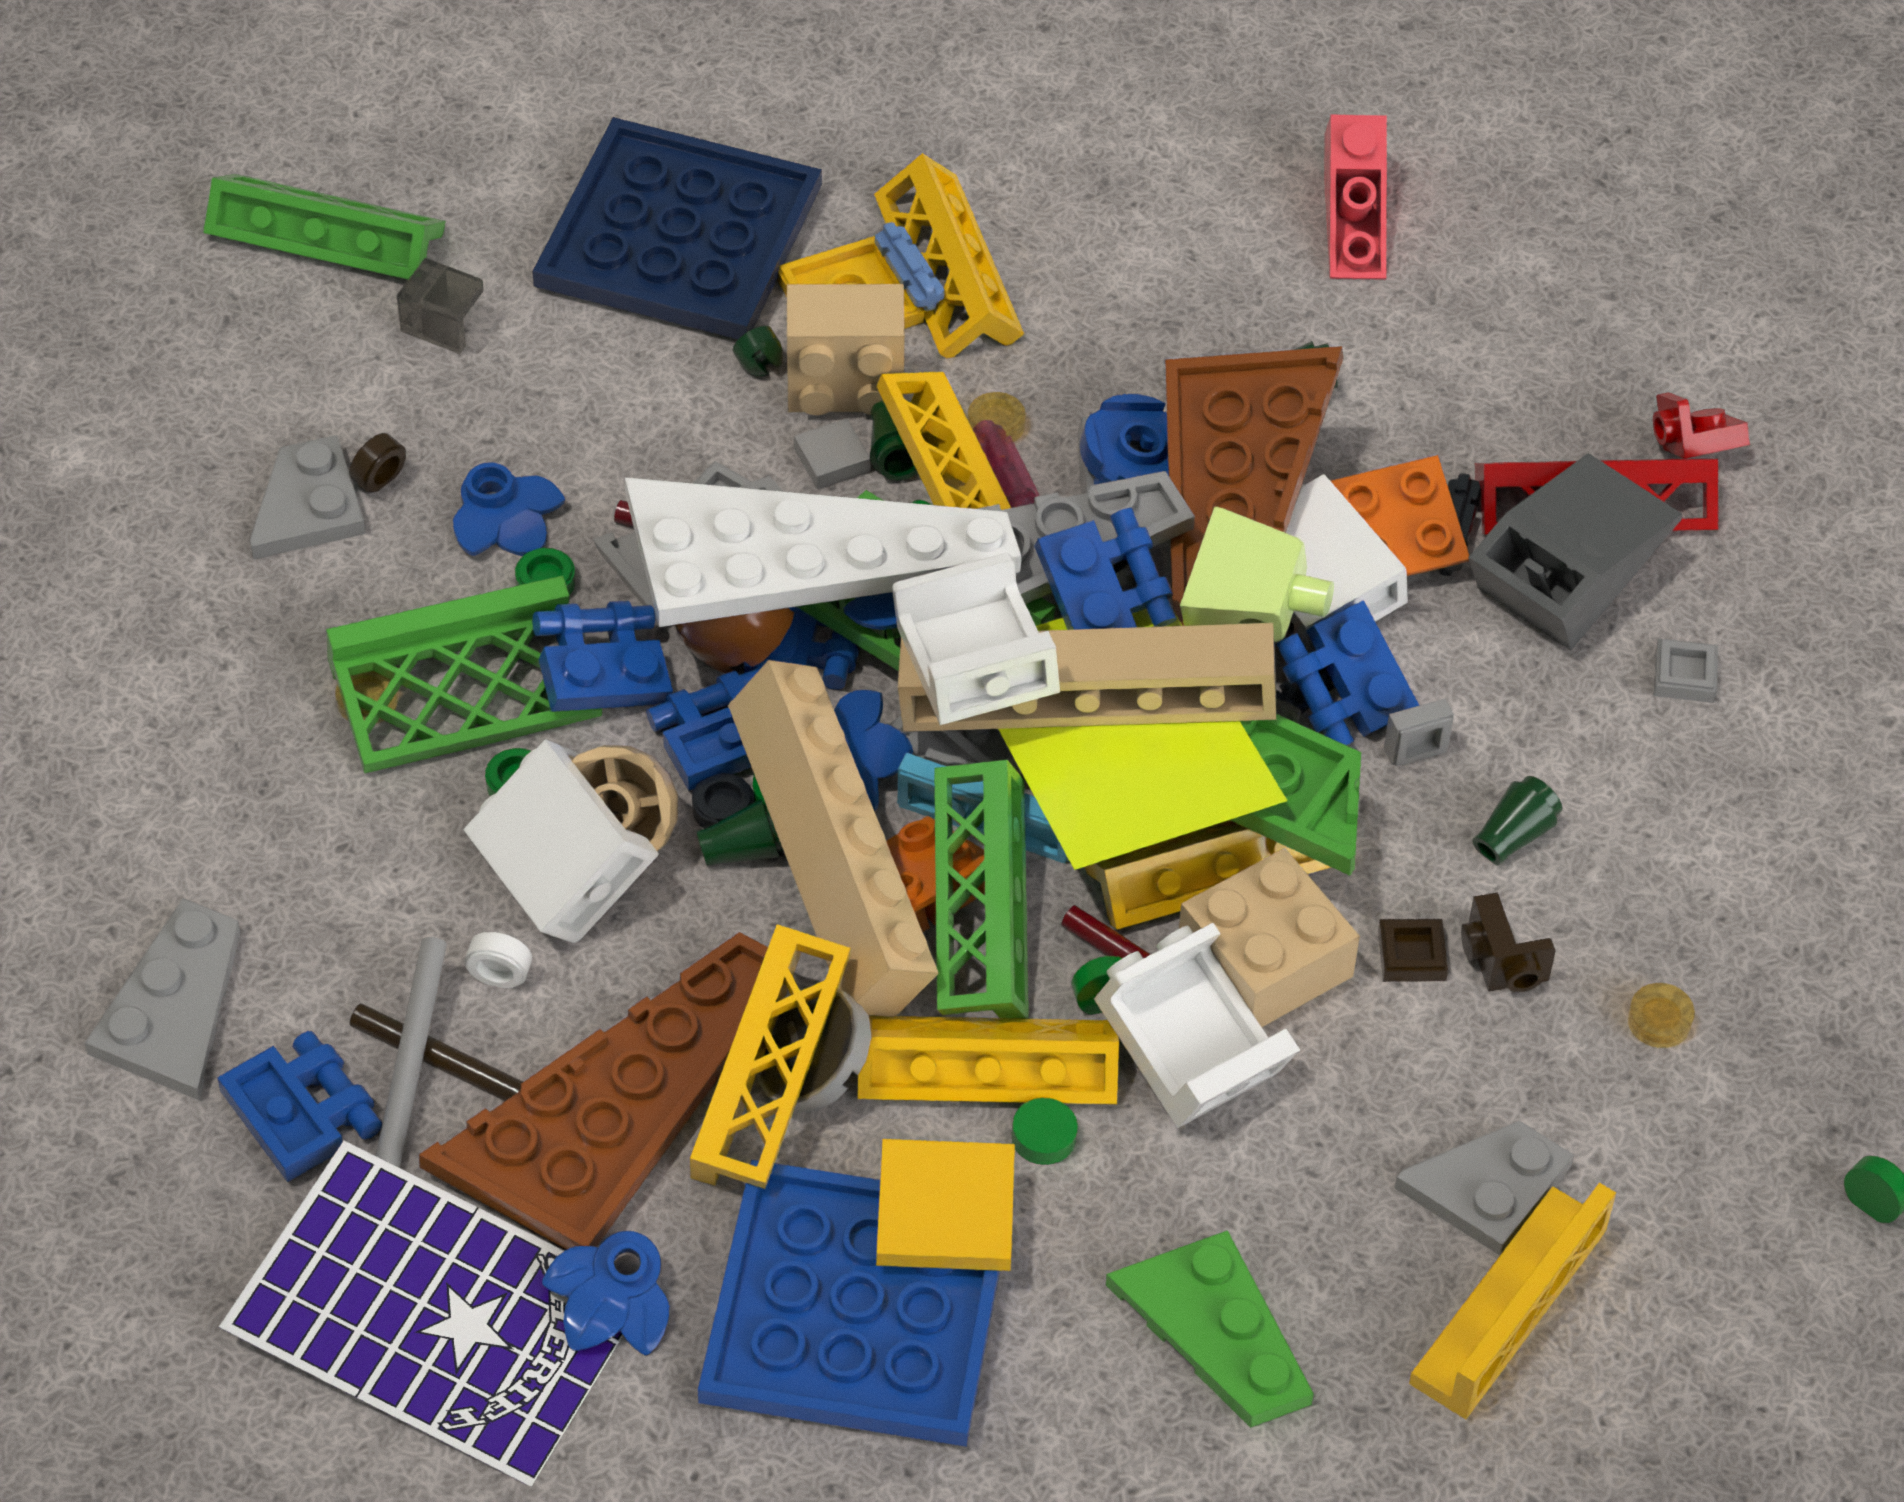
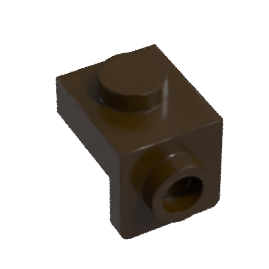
[1461,892,1556,992]

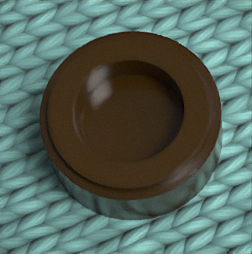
[349,433,406,493]

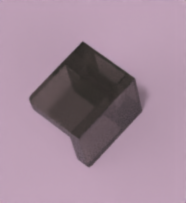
[396,258,484,354]

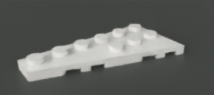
[625,477,1021,627]

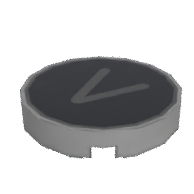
[757,989,871,1113]

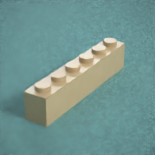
[898,623,1276,732]
[728,660,939,1017]

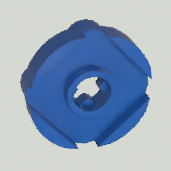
[1080,394,1169,485]

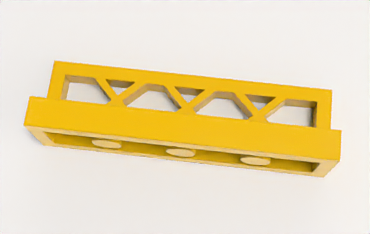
[874,153,1024,358]
[876,372,1011,510]
[1084,820,1331,930]
[690,924,851,1189]
[857,1015,1119,1104]
[1409,1182,1616,1420]

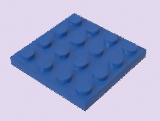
[698,1160,1000,1447]

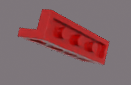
[1475,458,1718,534]

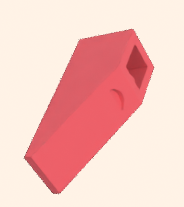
[1324,114,1387,280]

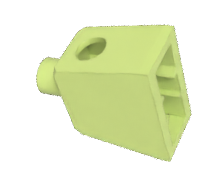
[1180,506,1334,642]

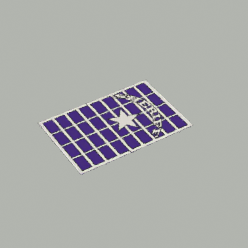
[219,1141,623,1486]

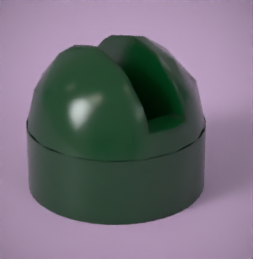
[733,326,784,376]

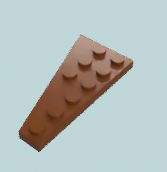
[1165,346,1344,626]
[419,932,768,1250]

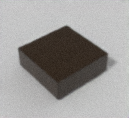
[1378,919,1448,982]

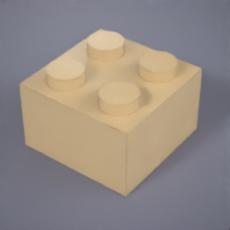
[787,284,905,415]
[1179,848,1360,1027]

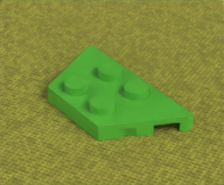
[1231,714,1361,876]

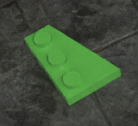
[1105,1230,1314,1428]

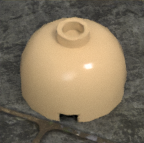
[572,745,678,852]

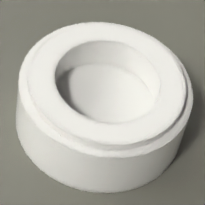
[465,932,532,988]

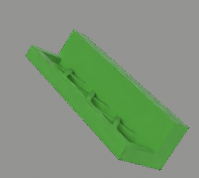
[203,174,446,281]
[934,760,1029,1019]

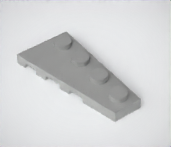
[977,471,1195,604]

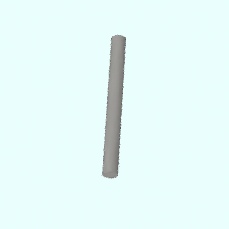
[376,937,447,1168]

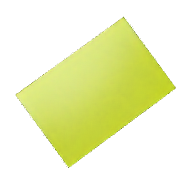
[998,609,1287,870]

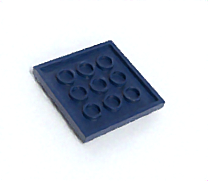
[532,117,822,339]

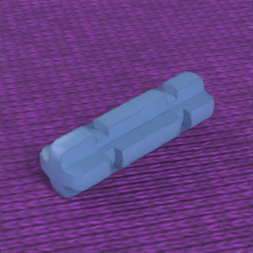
[874,222,945,311]

